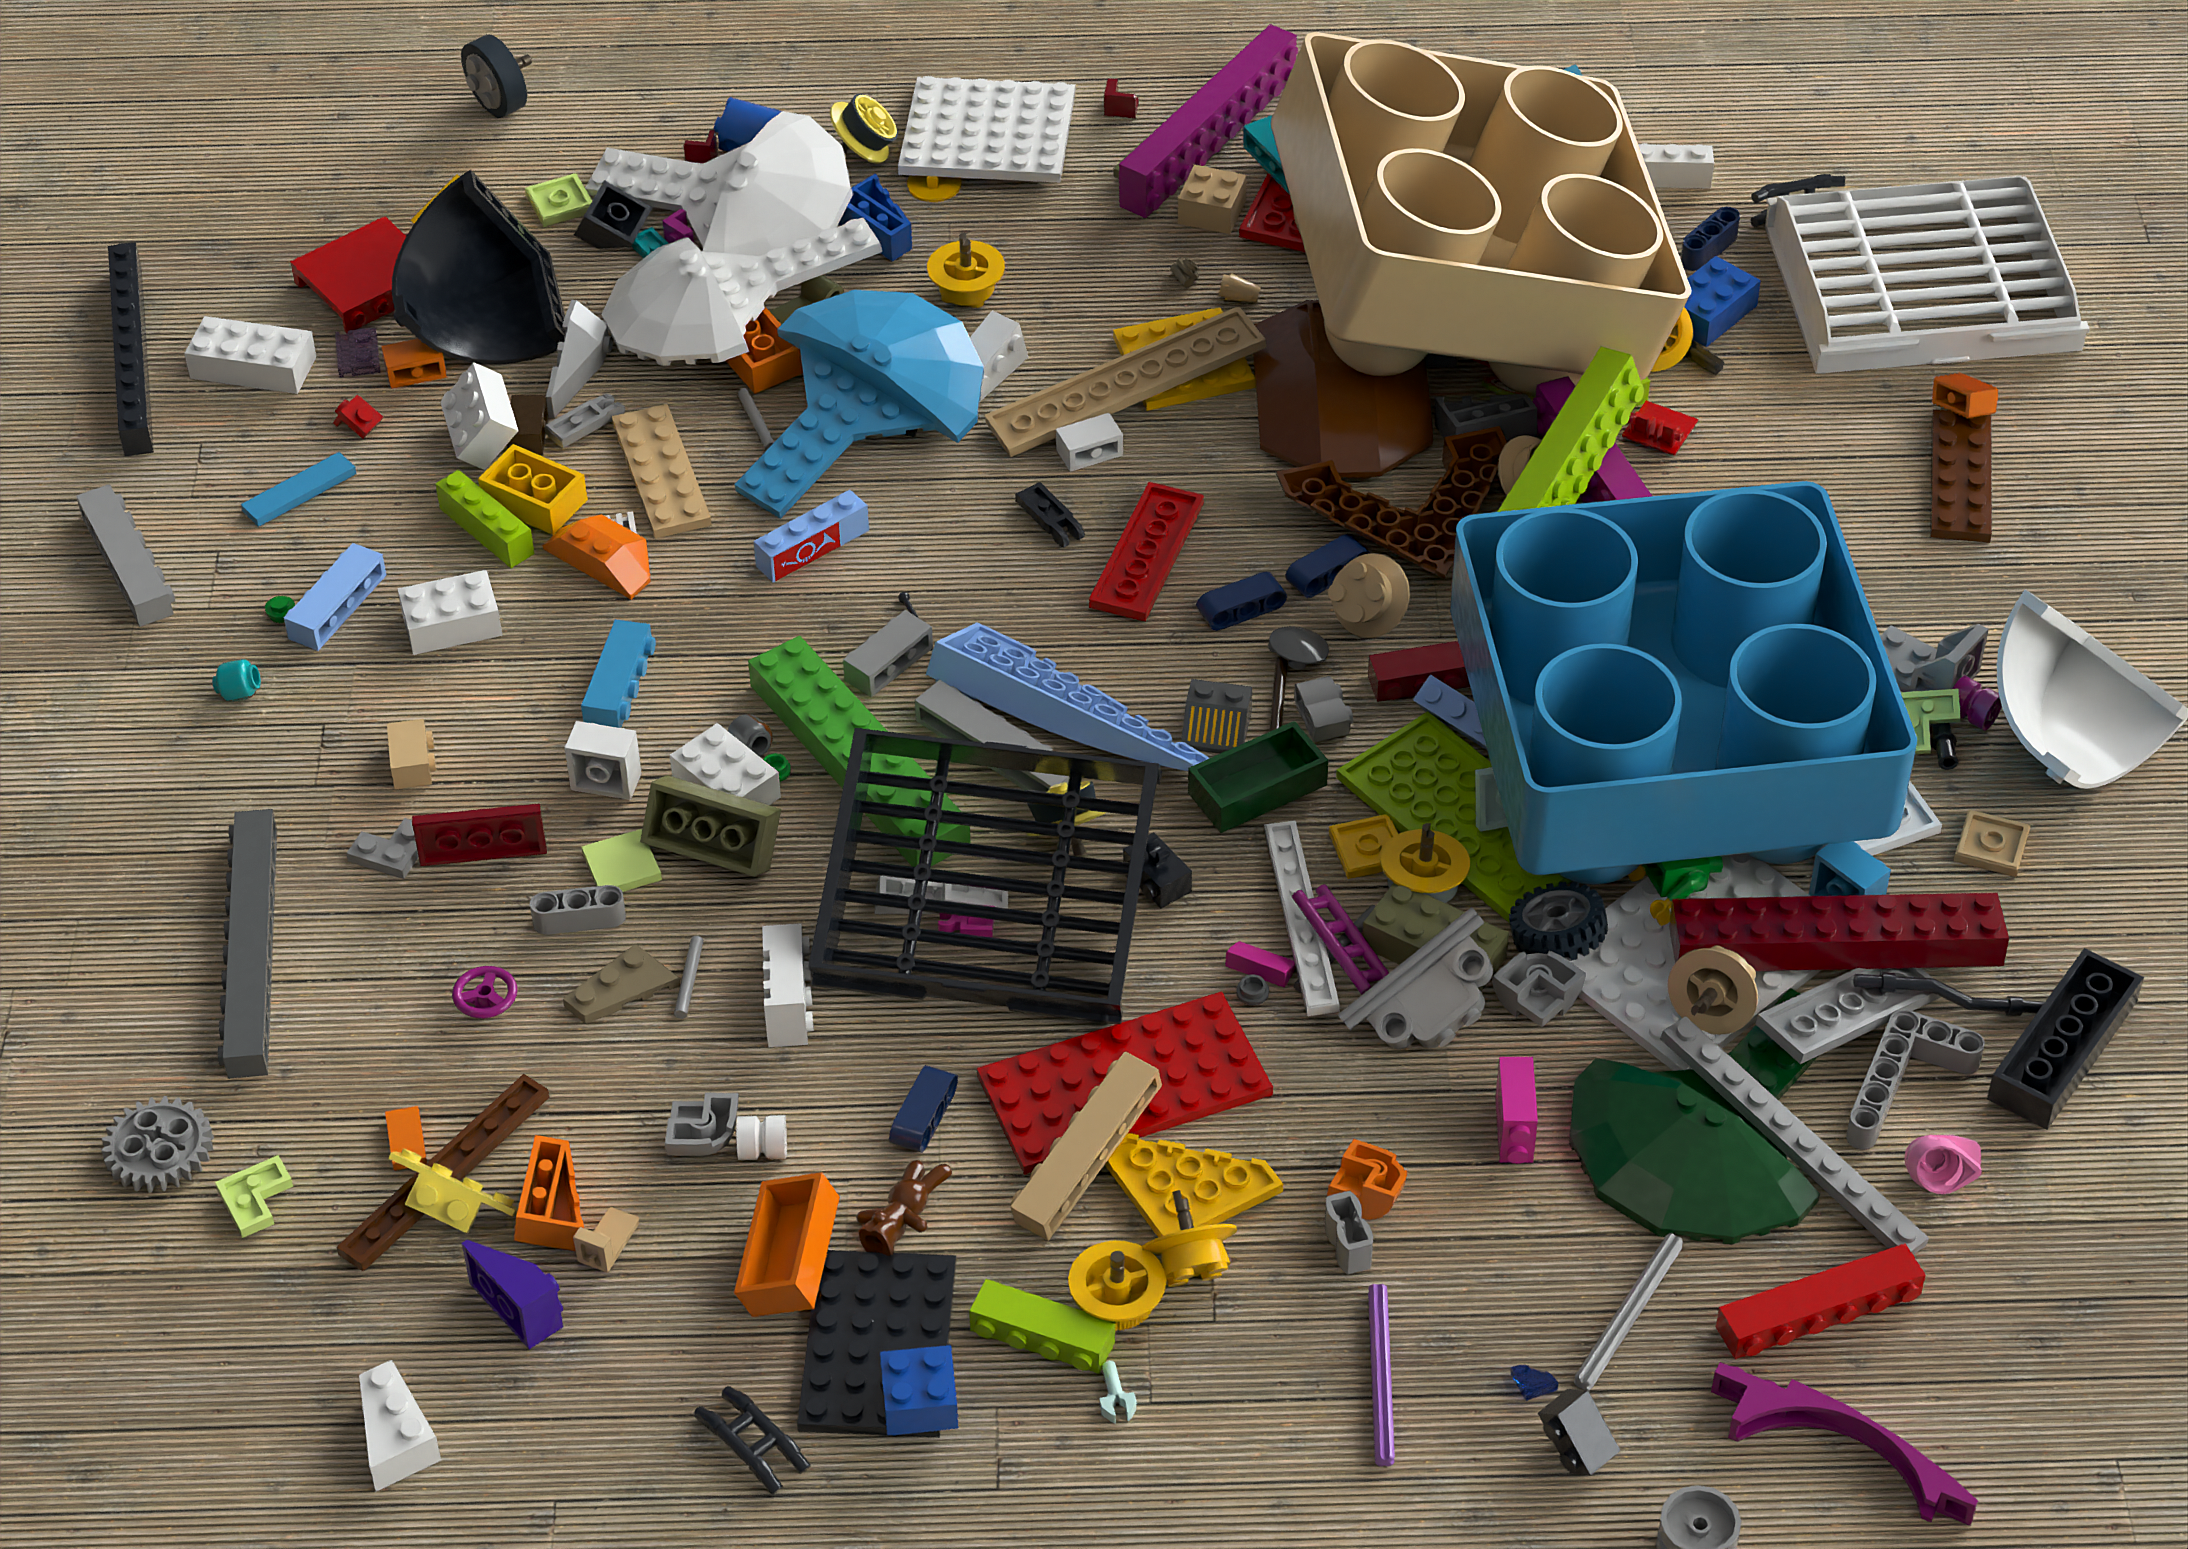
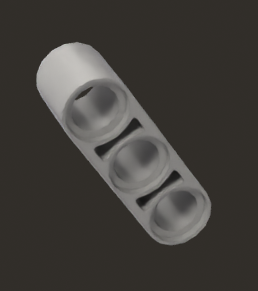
[530,885,626,935]

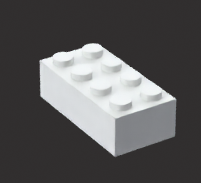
[184,316,317,394]

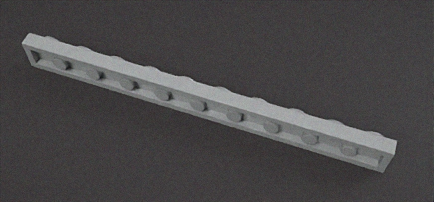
[1660,1016,1929,1255]

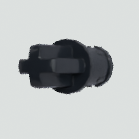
[1931,723,1958,770]

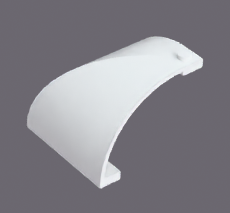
[1997,589,2188,789]

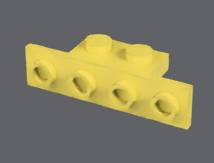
[388,1149,518,1233]

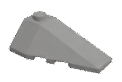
[546,300,613,418]

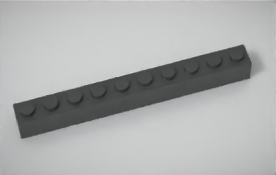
[218,809,277,1079]

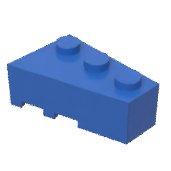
[838,174,912,262]

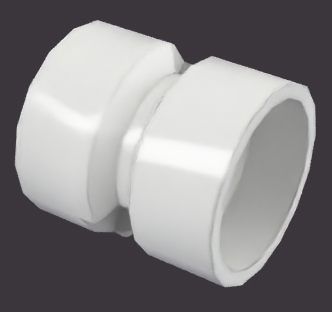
[736,1115,787,1160]

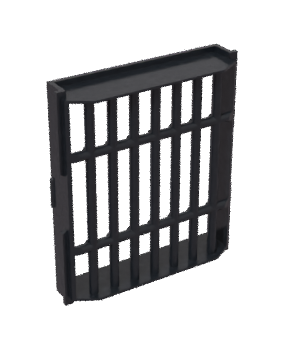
[808,728,1162,1024]

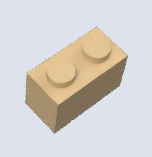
[387,719,437,789]

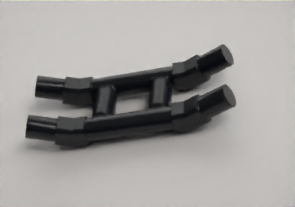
[1750,174,1845,227]
[694,1386,811,1495]

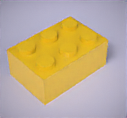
[478,444,588,535]

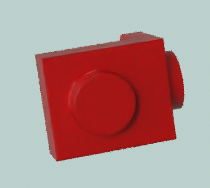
[333,394,383,439]

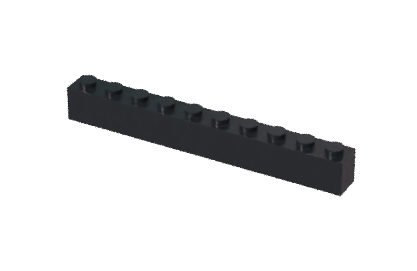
[108,242,154,457]

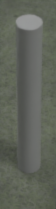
[738,388,774,450]
[674,936,704,1019]

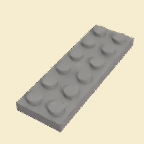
[1755,968,1941,1064]

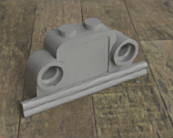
[1338,907,1493,1049]

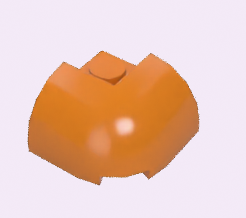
[1327,1139,1408,1220]

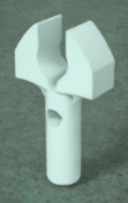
[1099,1361,1136,1423]

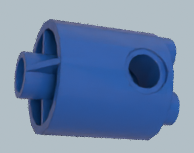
[714,97,782,152]

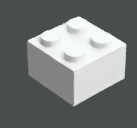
[565,721,642,800]

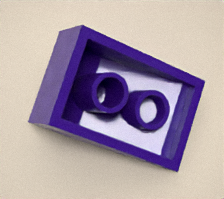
[461,1240,563,1349]

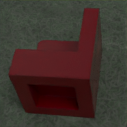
[1104,78,1139,119]
[683,130,718,164]

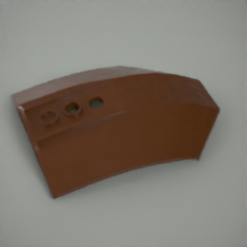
[1252,300,1433,479]

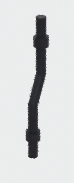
[1853,972,2045,1016]

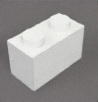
[1056,413,1123,472]

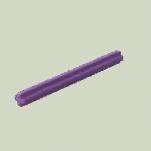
[1368,1284,1395,1467]

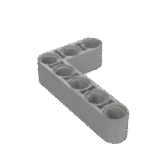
[1846,1009,1985,1150]

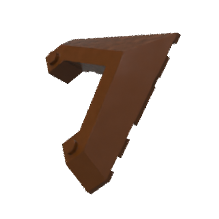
[1276,426,1507,579]

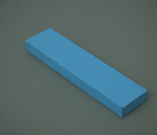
[241,452,357,527]

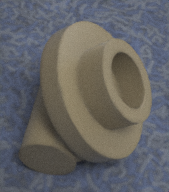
[1170,257,1200,288]

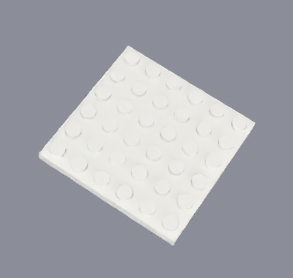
[898,76,1075,182]

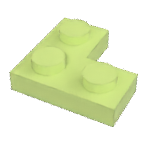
[1901,689,1960,754]
[215,1155,293,1238]

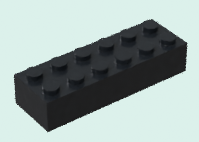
[1987,948,2144,1130]

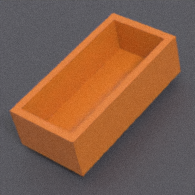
[734,1172,840,1317]

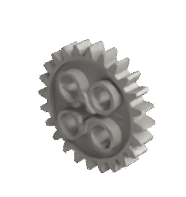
[101,1096,214,1193]

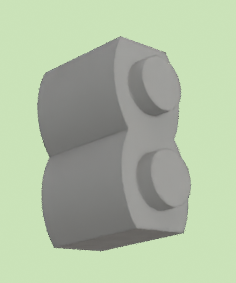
[1294,676,1353,742]
[1325,1191,1373,1274]

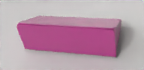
[1225,941,1296,988]

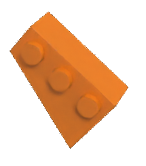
[514,1135,584,1251]

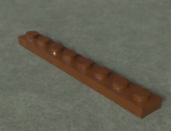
[337,1074,550,1272]

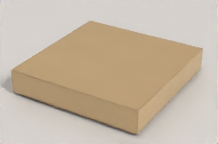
[1954,809,2031,877]

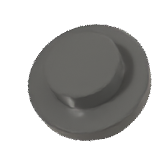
[1236,974,1269,1005]

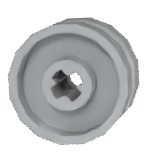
[1656,1485,1742,1549]

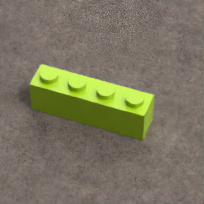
[435,470,535,568]
[969,1279,1115,1374]

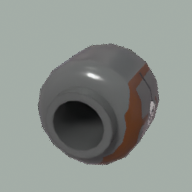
[728,714,773,757]

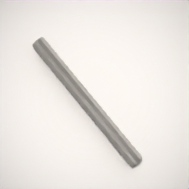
[1574,1233,1683,1391]

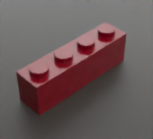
[1368,641,1470,702]

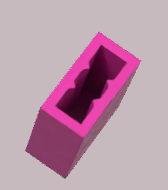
[1495,1057,1538,1164]

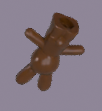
[856,1160,952,1256]

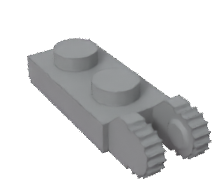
[545,393,626,449]

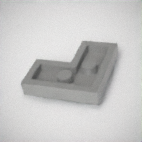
[346,818,419,879]

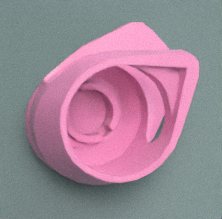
[1904,1135,1982,1194]

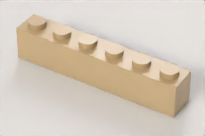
[1010,1052,1162,1241]

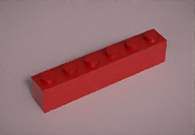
[1716,1243,1926,1359]

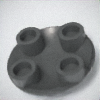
[1268,626,1329,670]

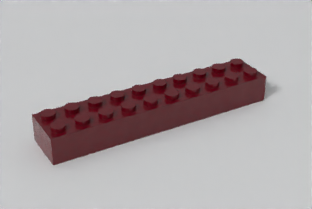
[1669,893,2009,971]

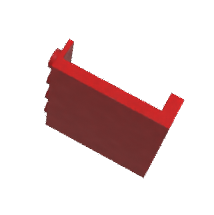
[290,216,406,334]

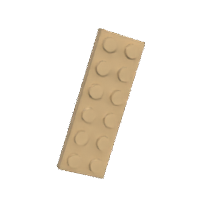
[612,404,712,539]

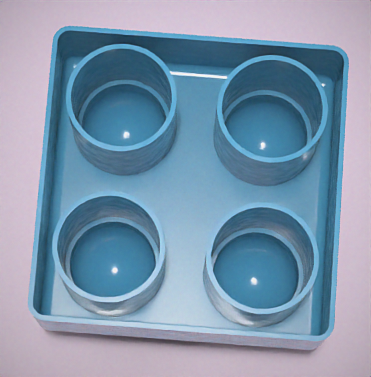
[1450,481,1917,885]

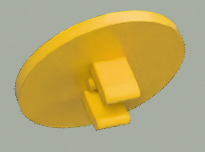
[907,175,961,202]

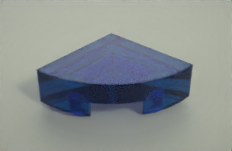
[1510,1365,1559,1401]

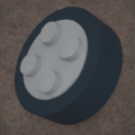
[461,34,532,118]

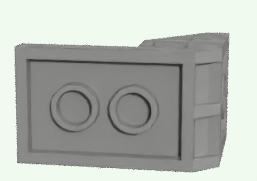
[1880,624,1989,692]

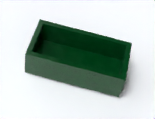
[1188,721,1328,833]

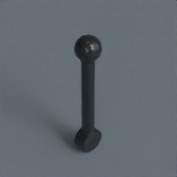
[898,592,919,618]

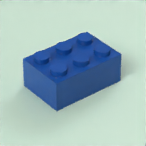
[1684,256,1761,347]

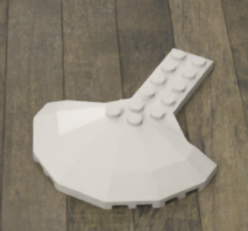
[585,111,853,256]
[602,218,882,366]

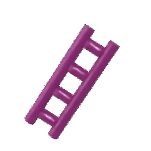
[1291,884,1389,995]

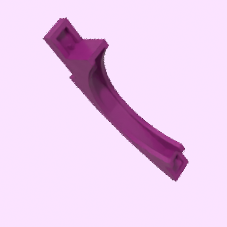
[1711,1362,1978,1526]

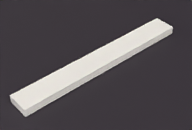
[1264,820,1340,1016]

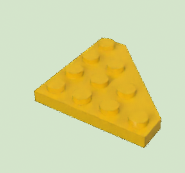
[1104,1133,1283,1237]

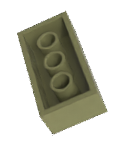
[640,775,781,877]
[1363,883,1509,992]

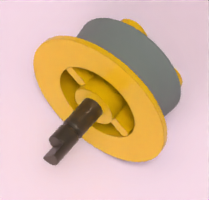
[1380,823,1470,903]

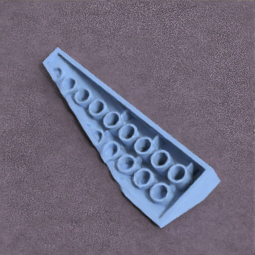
[926,622,1209,771]

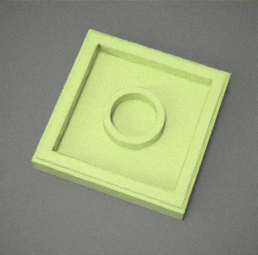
[525,173,592,227]
[582,829,662,892]

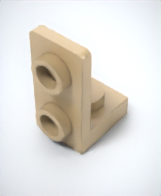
[573,1207,639,1273]

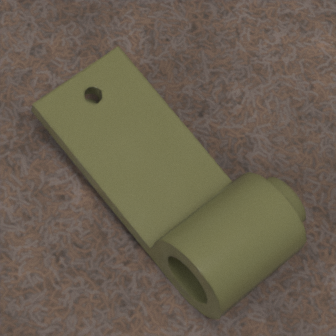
[770,275,844,325]

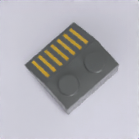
[1181,679,1252,754]

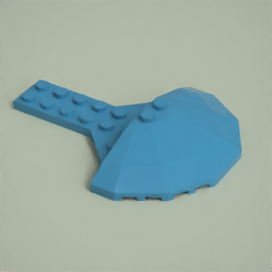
[734,290,984,519]

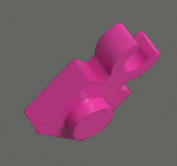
[938,905,995,937]

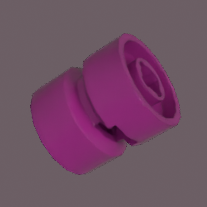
[1952,675,2002,731]

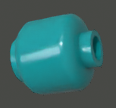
[212,659,261,702]

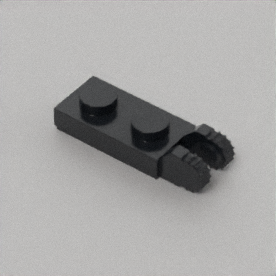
[1015,482,1085,548]

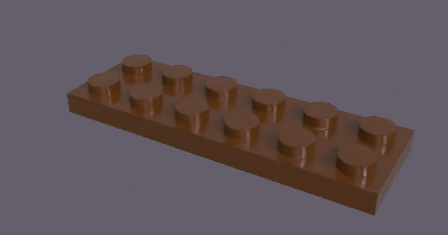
[1930,409,1992,543]

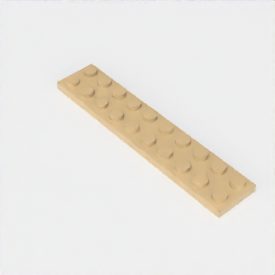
[984,306,1266,458]

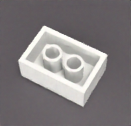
[441,362,518,470]
[398,570,502,655]
[670,723,781,805]

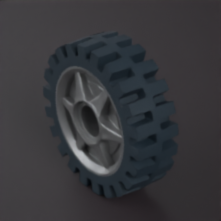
[1509,882,1608,961]

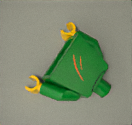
[1628,856,1723,926]

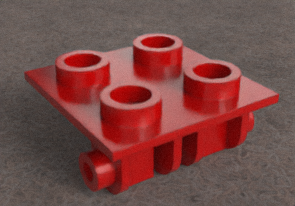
[1622,400,1699,456]

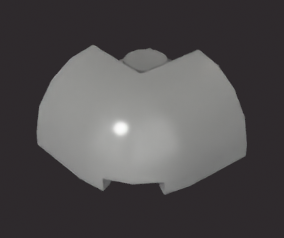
[1492,950,1586,1027]
[665,1093,739,1157]

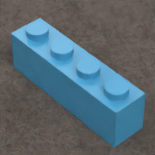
[581,619,656,728]

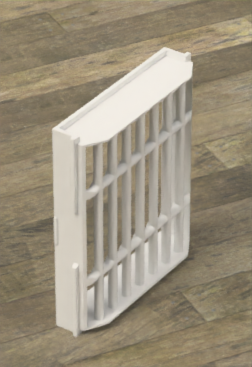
[1765,176,2090,374]

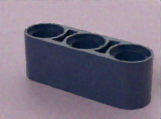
[1681,207,1740,271]
[1285,534,1371,598]
[1196,572,1287,631]
[889,1065,958,1153]

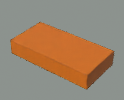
[385,1106,427,1171]

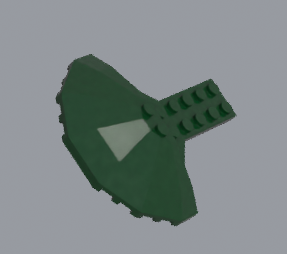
[1569,988,1820,1245]

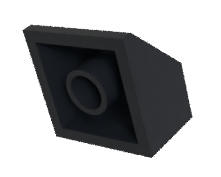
[574,180,653,249]

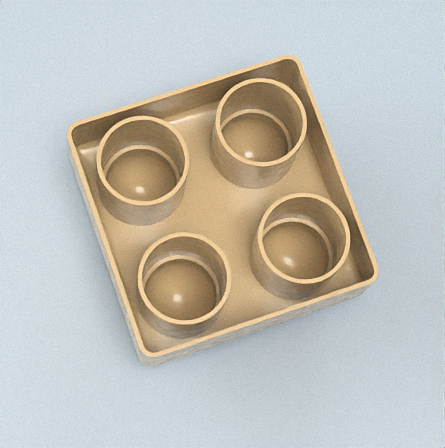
[1271,32,1691,398]

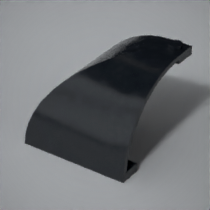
[392,169,566,364]

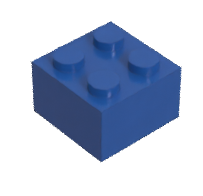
[880,1345,959,1436]

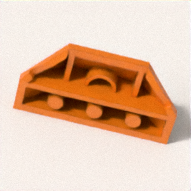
[542,514,651,600]

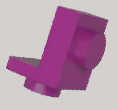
[662,208,694,243]

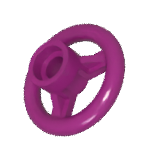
[452,966,518,1019]

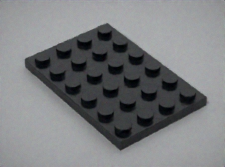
[797,1250,956,1438]

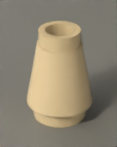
[1218,273,1261,303]

